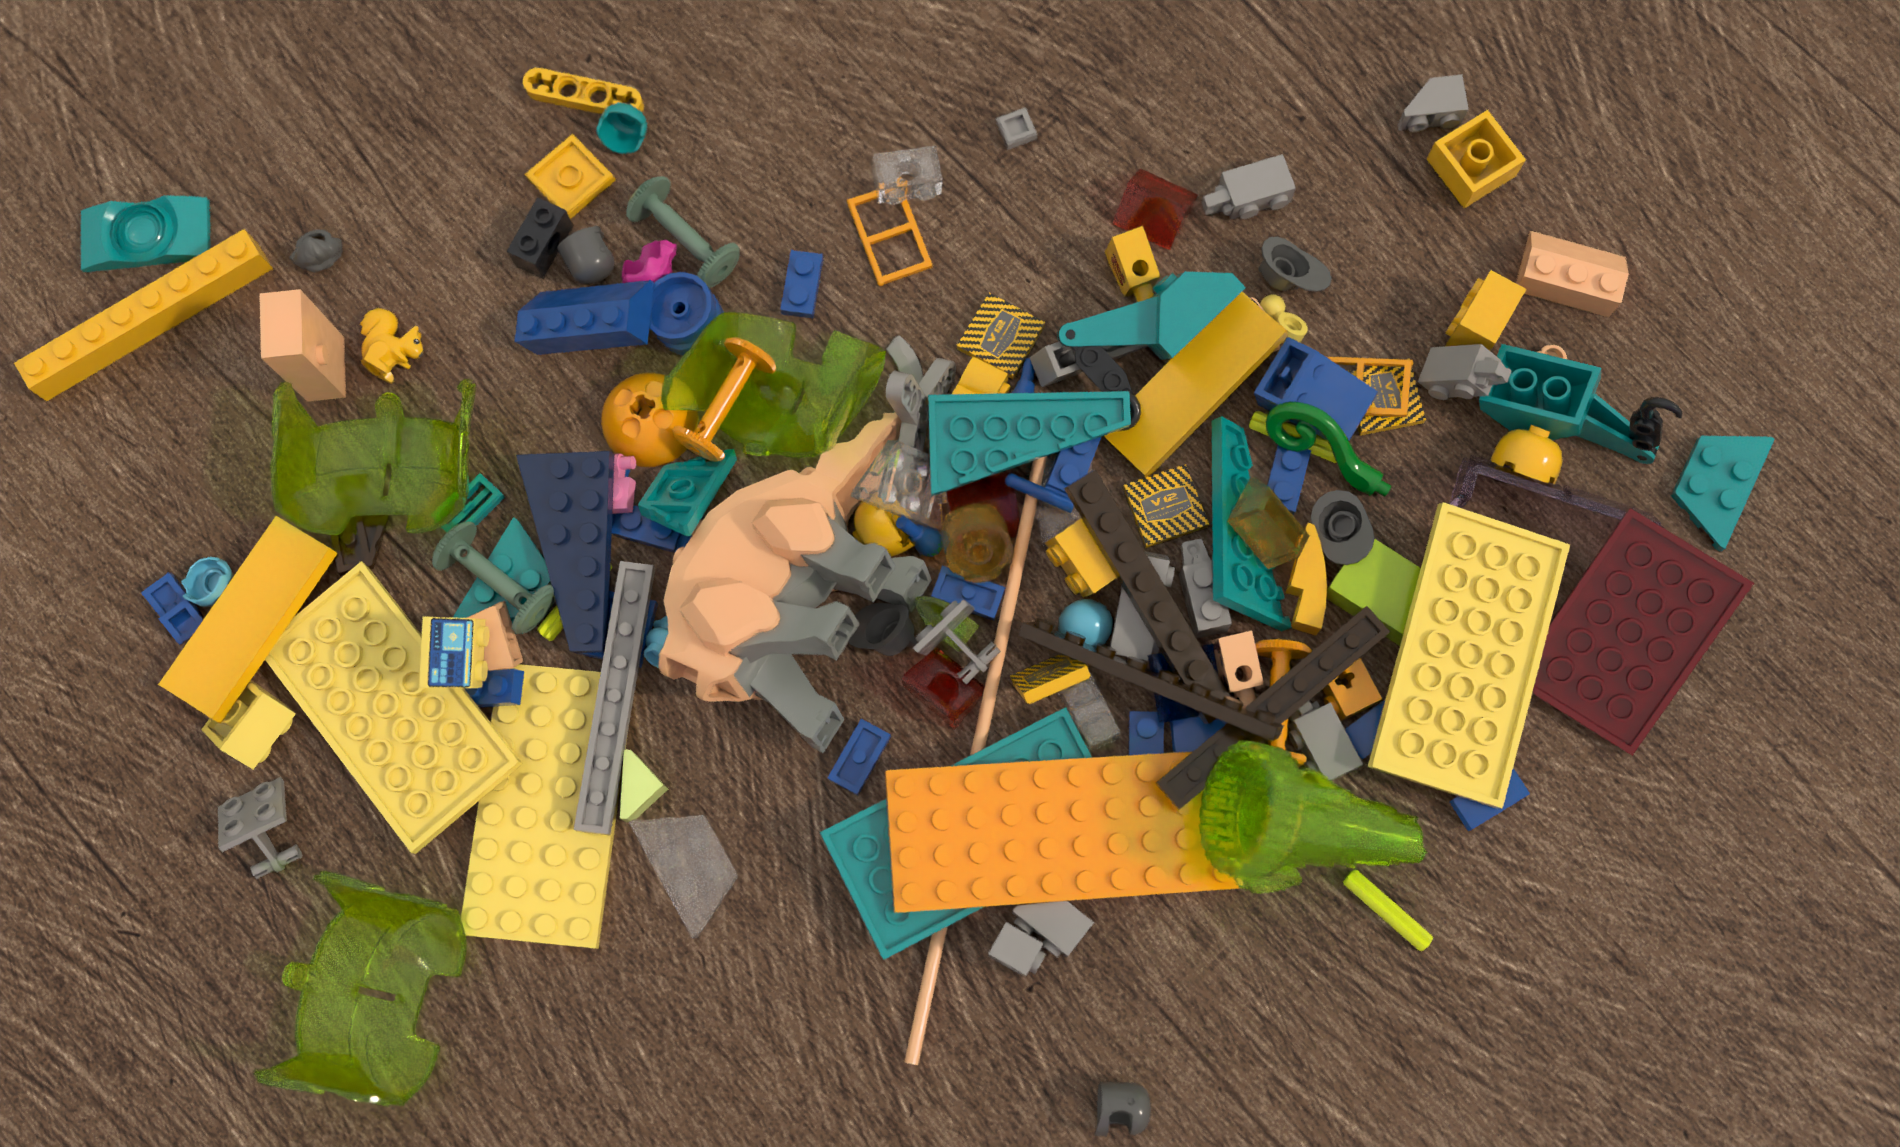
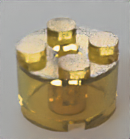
[941,504,1013,583]

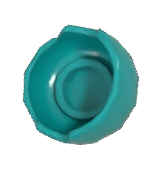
[596,102,647,154]

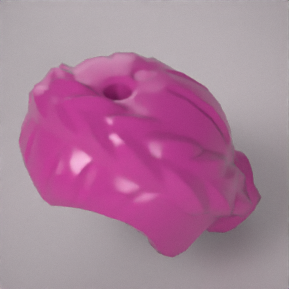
[622,240,677,283]

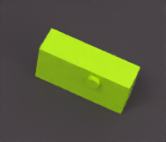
[1326,539,1421,646]

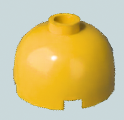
[1490,425,1563,484]
[853,489,914,557]

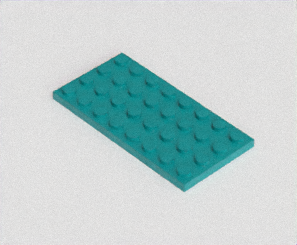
[820,707,1092,960]

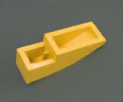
[1286,523,1327,635]

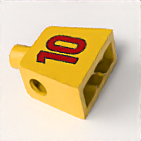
[1105,226,1160,302]

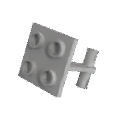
[913,600,1001,684]
[218,777,302,879]

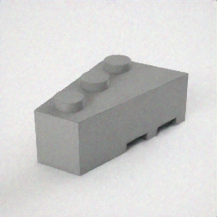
[1110,551,1175,661]

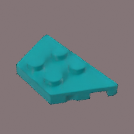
[1671,436,1775,552]
[638,449,737,536]
[452,517,552,634]

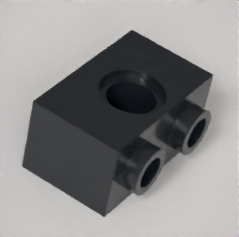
[506,197,574,279]

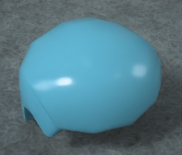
[181,557,233,607]
[1058,599,1113,647]

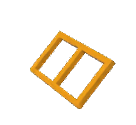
[846,182,933,286]
[1325,356,1413,417]

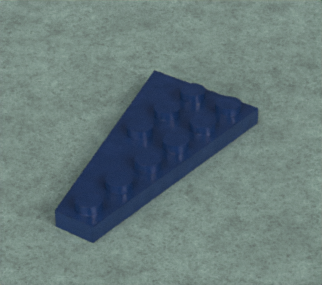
[516,451,615,653]

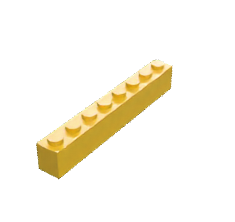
[14,229,273,401]

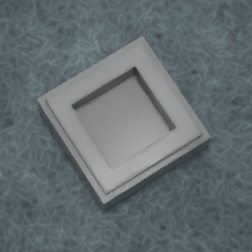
[996,107,1037,150]

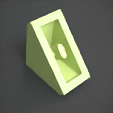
[620,750,668,822]

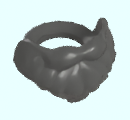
[289,229,343,272]

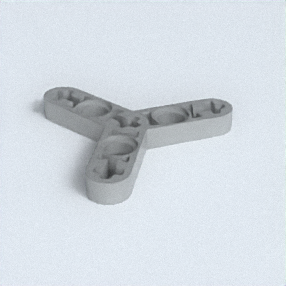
[886,358,956,493]

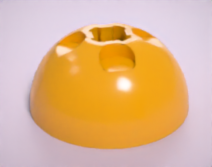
[601,373,698,467]

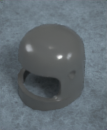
[558,226,614,284]
[1094,1081,1151,1136]

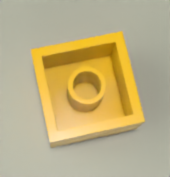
[1427,110,1526,208]
[1445,270,1526,351]
[1045,518,1117,597]

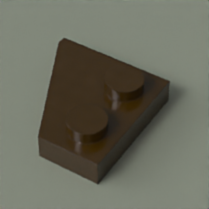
[326,497,393,576]

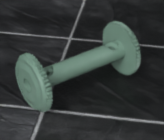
[626,176,740,288]
[432,521,555,634]

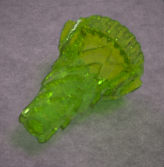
[1199,740,1427,894]

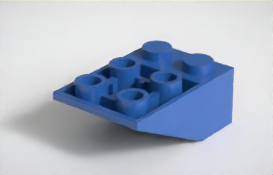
[1254,337,1378,441]

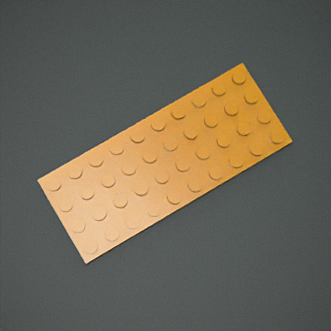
[885,751,1241,913]

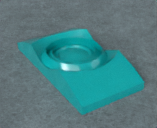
[81,195,211,273]

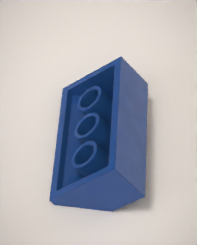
[514,280,654,355]

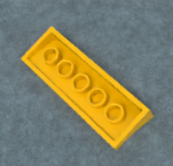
[1104,291,1288,477]
[158,516,338,724]

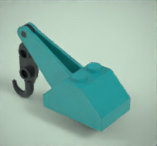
[1057,272,1246,431]
[1479,344,1683,464]

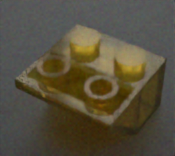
[1227,477,1310,569]

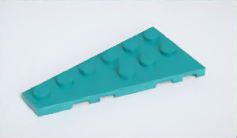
[928,391,1131,497]
[1211,416,1292,632]

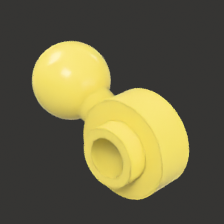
[1260,294,1308,343]

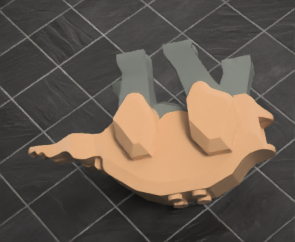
[658,412,932,753]

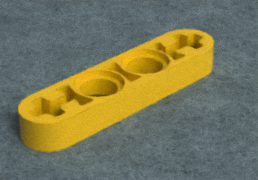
[523,68,644,114]

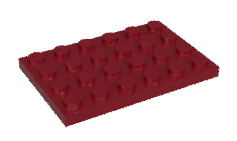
[1532,507,1754,756]

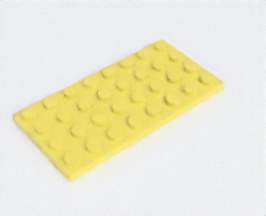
[1368,502,1570,809]
[265,561,523,854]
[458,664,628,949]

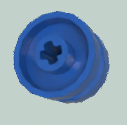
[649,272,724,356]

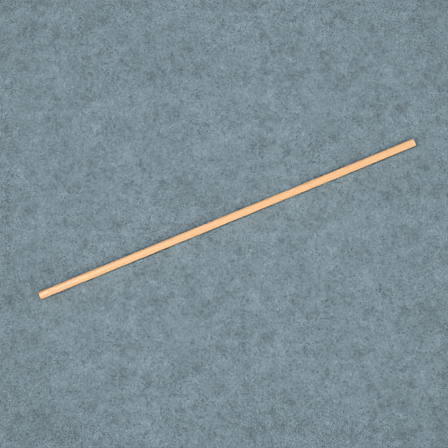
[905,456,1047,1065]

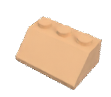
[1516,231,1629,317]

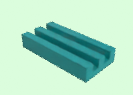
[433,473,505,533]

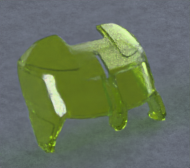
[661,312,886,458]
[270,379,476,535]
[253,871,467,1107]

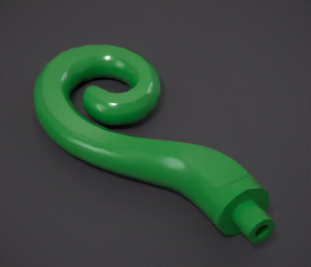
[1266,401,1391,497]

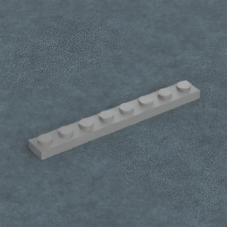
[574,561,655,836]

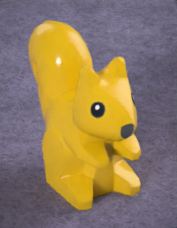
[360,308,423,384]

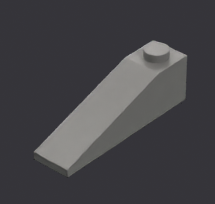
[1029,342,1148,387]

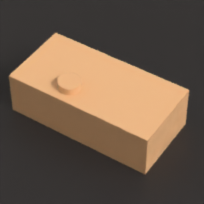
[260,289,346,402]

